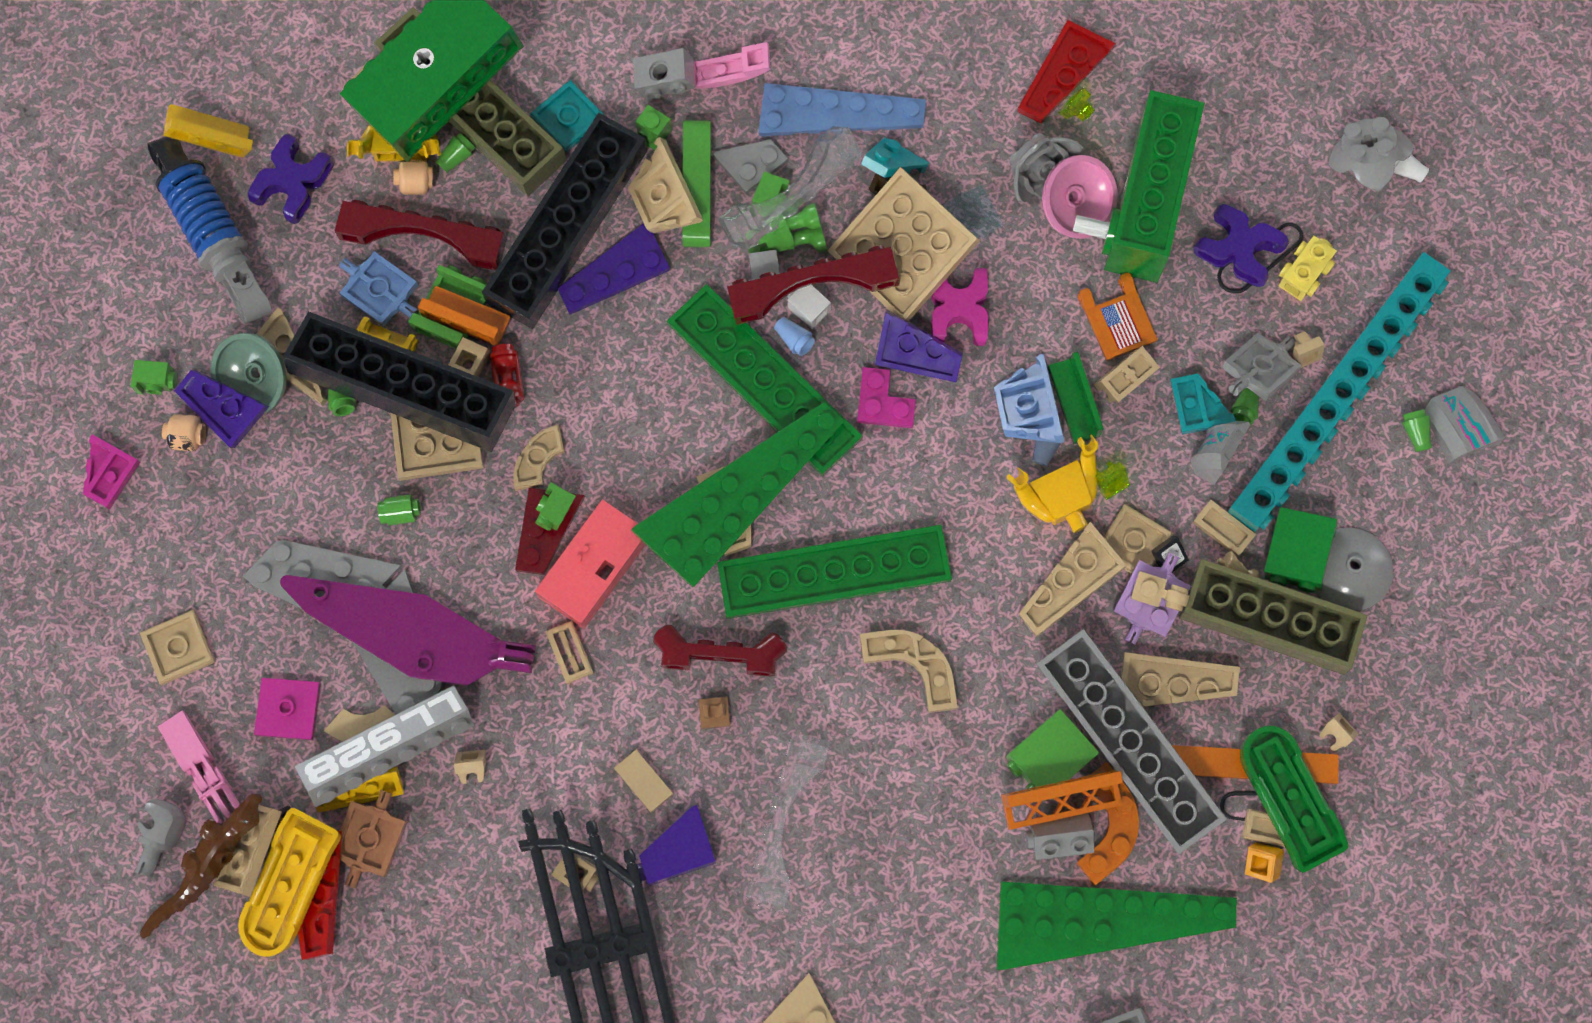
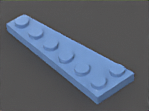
[759,83,926,136]

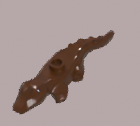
[140,793,262,939]

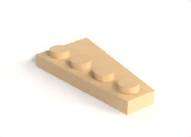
[1019,522,1127,637]
[1121,652,1240,707]

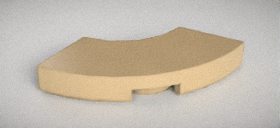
[514,424,565,491]
[324,705,395,742]

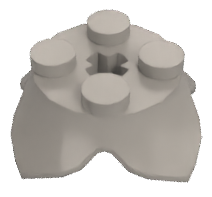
[1329,117,1414,192]
[1009,133,1083,203]

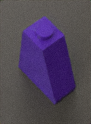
[638,805,716,886]

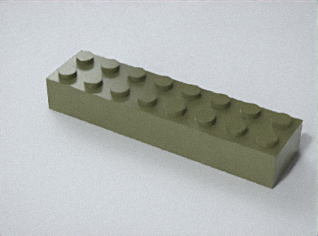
[374,7,567,197]

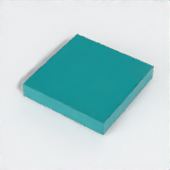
[530,80,605,153]

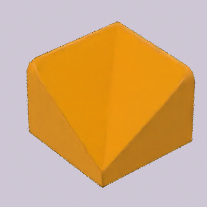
[1245,842,1284,883]

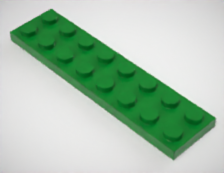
[667,284,863,477]
[717,524,952,619]

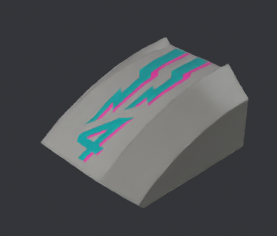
[1425,386,1505,464]
[1190,421,1250,485]

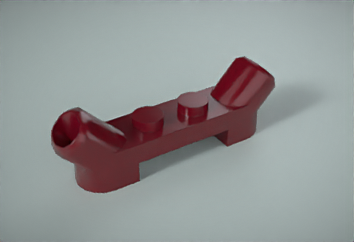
[653,624,787,677]

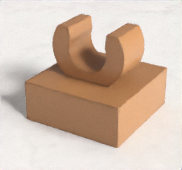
[699,697,730,729]

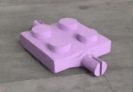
[1113,552,1191,645]

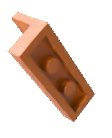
[418,286,511,346]

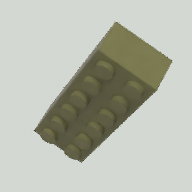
[1179,559,1368,675]

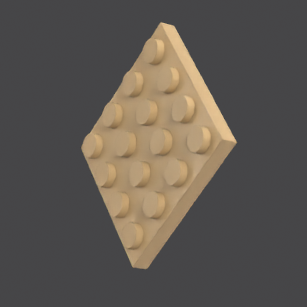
[828,167,980,321]

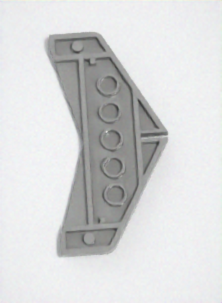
[243,540,443,715]

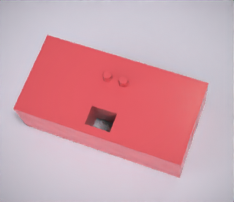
[535,499,645,629]

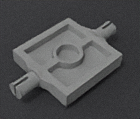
[1222,333,1302,401]

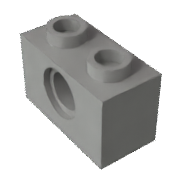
[633,48,695,100]

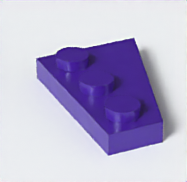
[174,370,270,448]

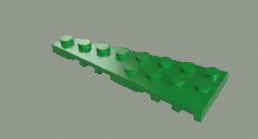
[630,402,844,588]

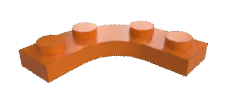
[1076,762,1139,886]

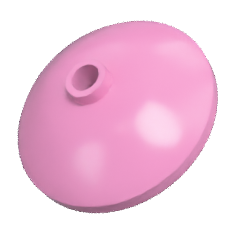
[1042,155,1118,239]

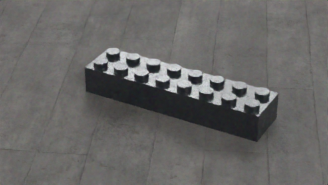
[482,113,648,330]
[282,311,516,452]

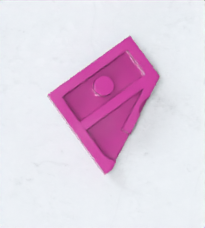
[83,434,140,510]

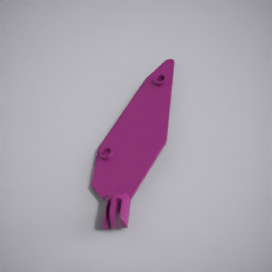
[280,575,536,686]

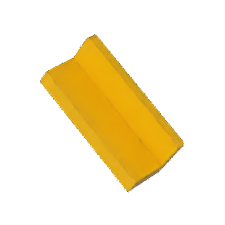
[163,104,253,157]
[316,765,404,813]

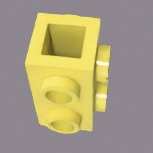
[1278,236,1337,301]

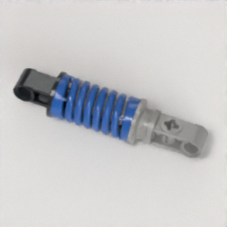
[147,136,272,324]

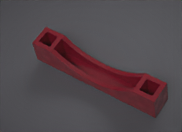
[334,200,506,271]
[727,245,899,325]

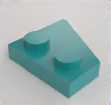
[861,137,930,178]
[1170,373,1236,435]

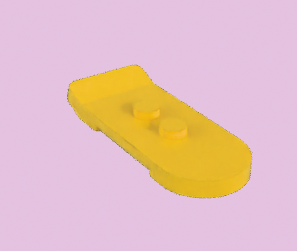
[238,808,341,957]

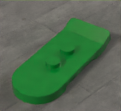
[1240,726,1348,873]

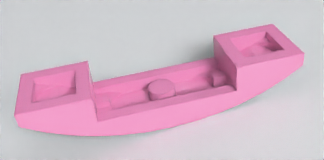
[694,42,770,89]

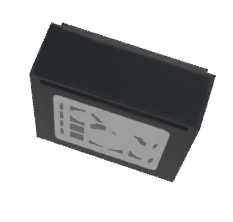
[1151,535,1189,573]

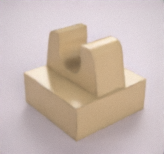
[1292,331,1325,368]
[1319,712,1359,751]
[454,750,487,784]

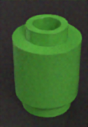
[377,494,421,526]

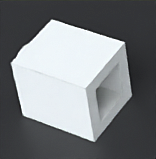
[788,285,831,329]

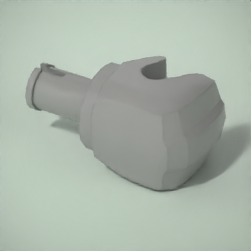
[134,799,186,878]

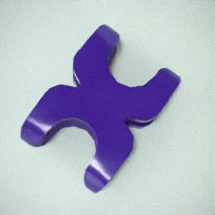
[248,134,334,224]
[1193,204,1289,287]

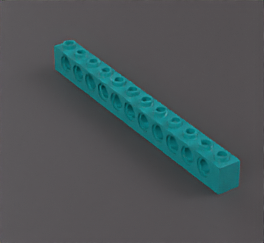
[1228,251,1451,533]

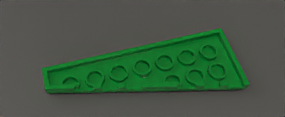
[996,881,1237,970]

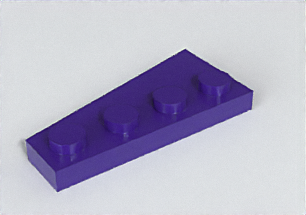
[558,223,670,315]

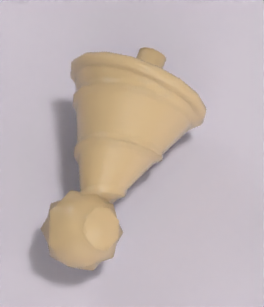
[1217,551,1261,578]

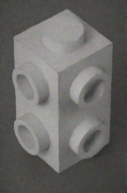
[1025,813,1094,860]

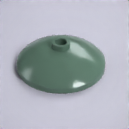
[210,333,286,414]

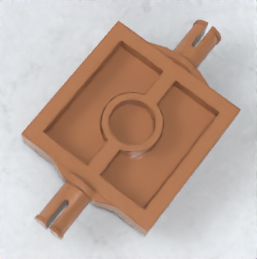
[340,790,408,888]

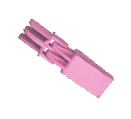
[157,710,240,824]

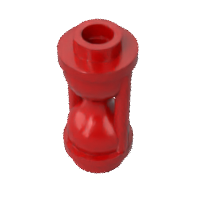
[490,344,525,407]

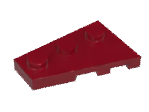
[515,488,585,575]

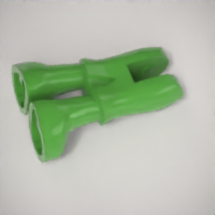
[744,203,828,253]

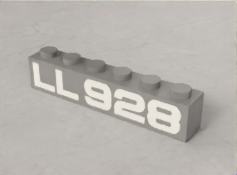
[295,685,474,808]

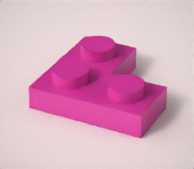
[857,367,916,428]

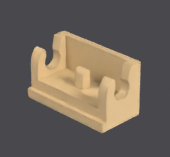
[1093,346,1160,403]

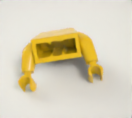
[347,125,441,161]
[1007,435,1098,533]

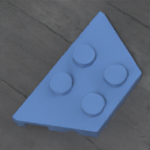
[994,354,1065,443]

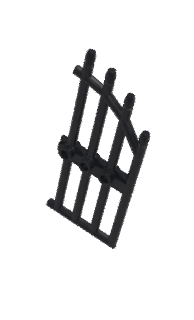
[518,808,676,1023]

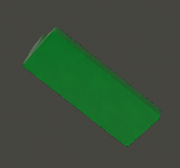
[1048,351,1104,445]

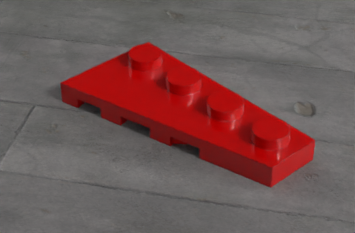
[1017,20,1116,124]
[298,831,342,960]

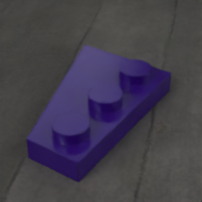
[875,310,963,383]

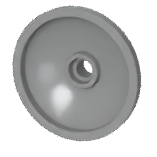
[1315,528,1393,611]

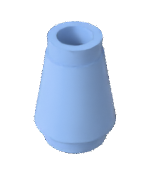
[774,317,815,356]

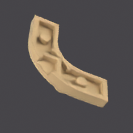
[860,630,958,713]

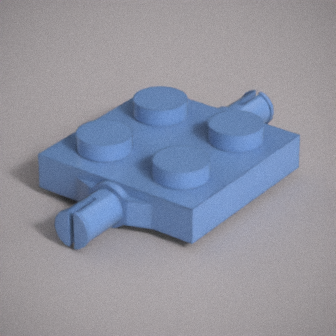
[339,251,419,327]

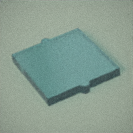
[942,185,1004,239]

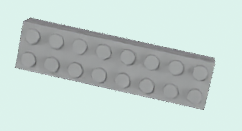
[1037,629,1227,854]

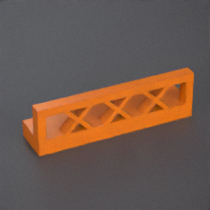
[1001,770,1123,830]

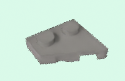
[713,139,788,195]

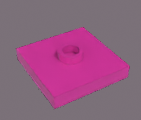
[254,678,320,741]

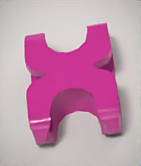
[931,268,988,346]

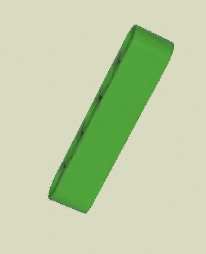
[682,120,711,248]

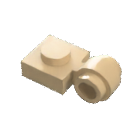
[1130,571,1190,612]

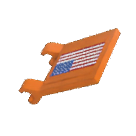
[1077,273,1158,361]

